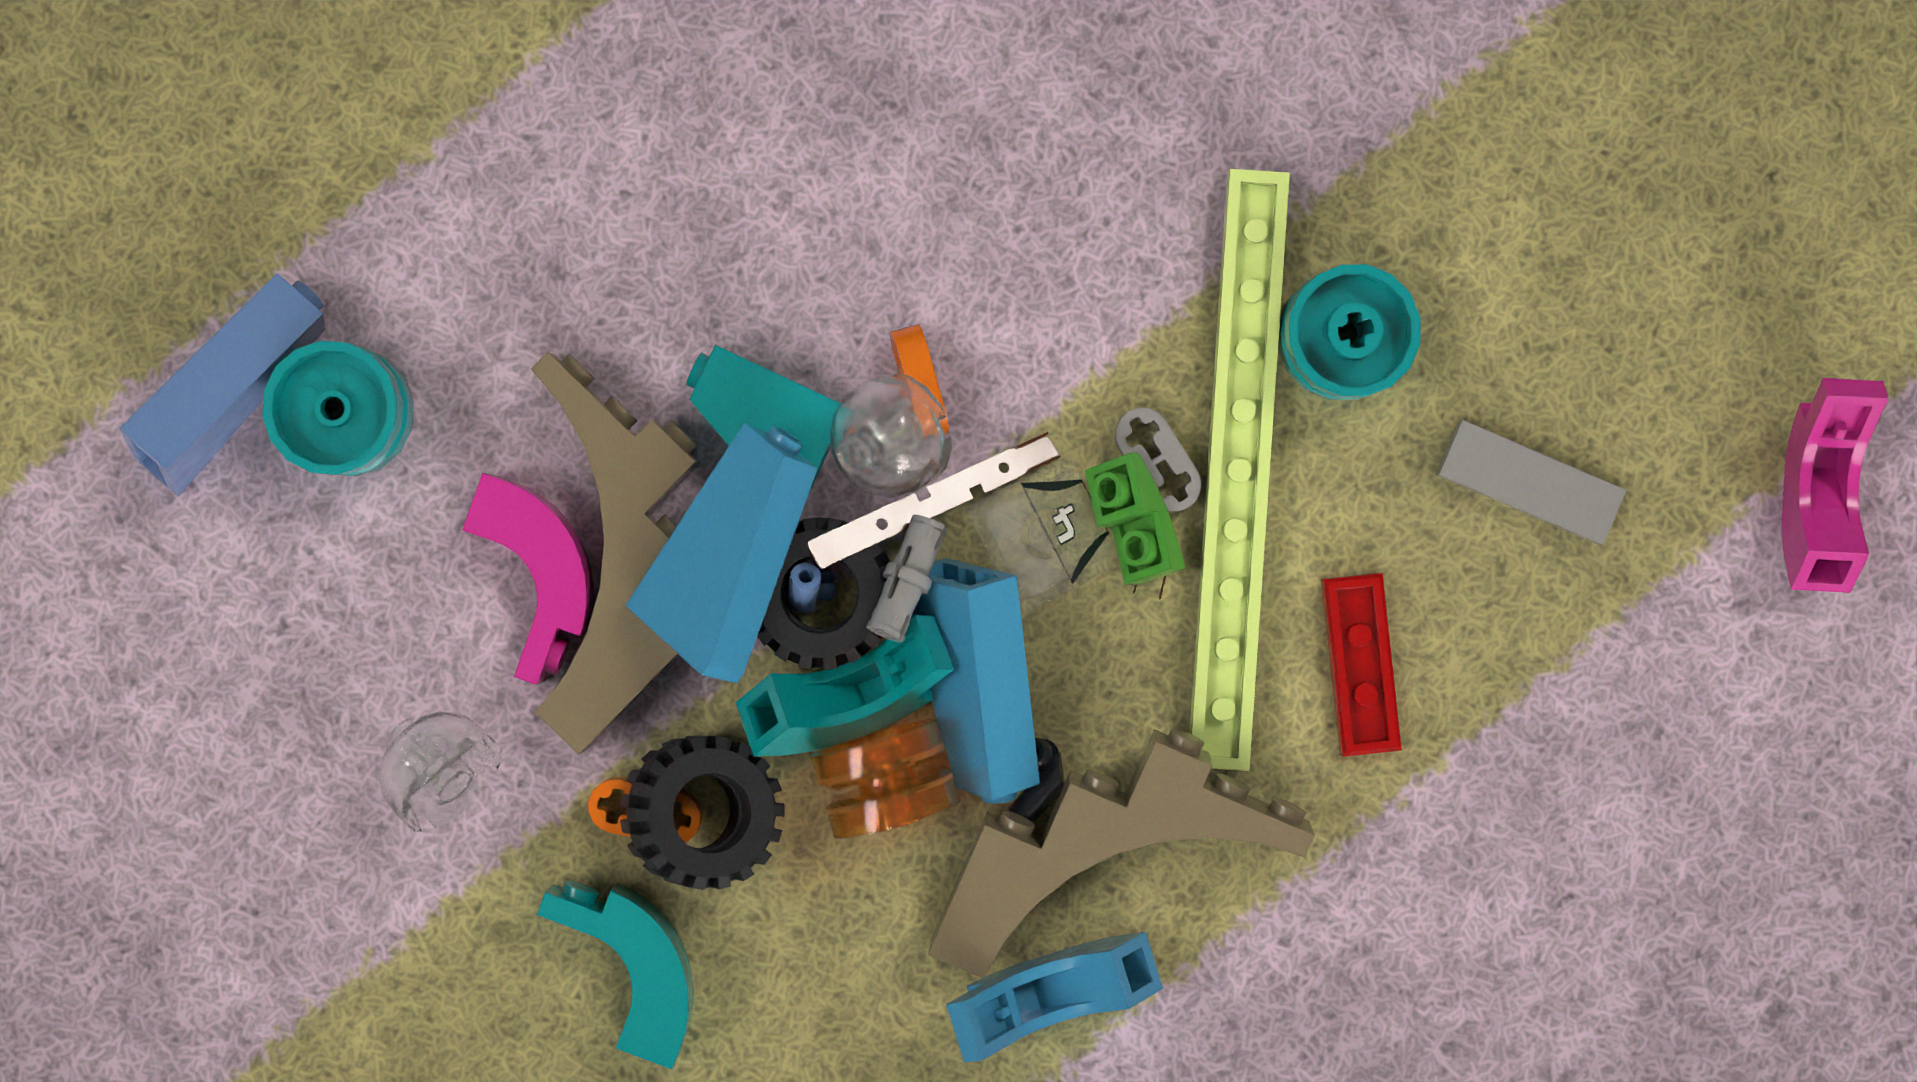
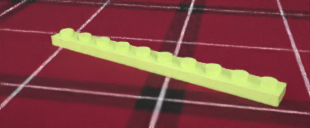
[1190,169,1290,771]

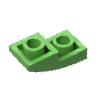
[1085,452,1186,585]

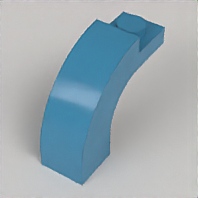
[946,931,1163,1063]

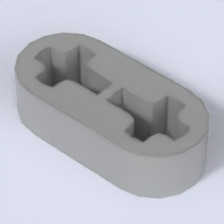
[1114,408,1201,512]

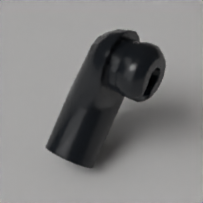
[1008,738,1065,823]

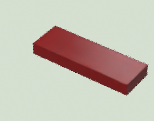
[1321,573,1402,757]

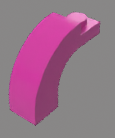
[1781,378,1889,593]
[462,473,594,685]

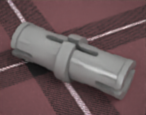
[866,514,949,642]

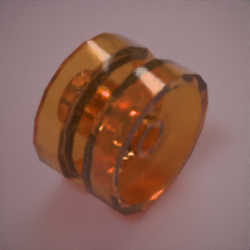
[810,718,960,839]

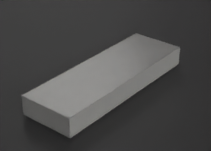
[1435,420,1627,545]

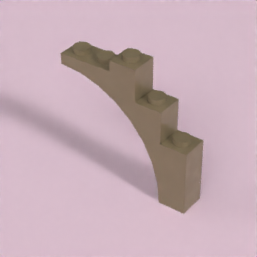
[531,352,700,755]
[928,728,1315,979]

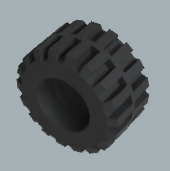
[757,517,891,670]
[620,736,785,890]

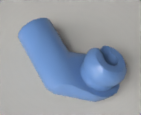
[787,563,836,613]

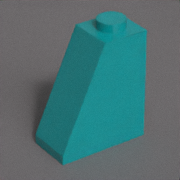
[686,345,849,498]

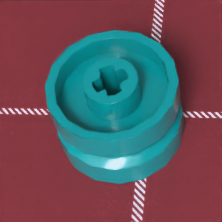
[1278,264,1421,400]
[262,341,414,476]

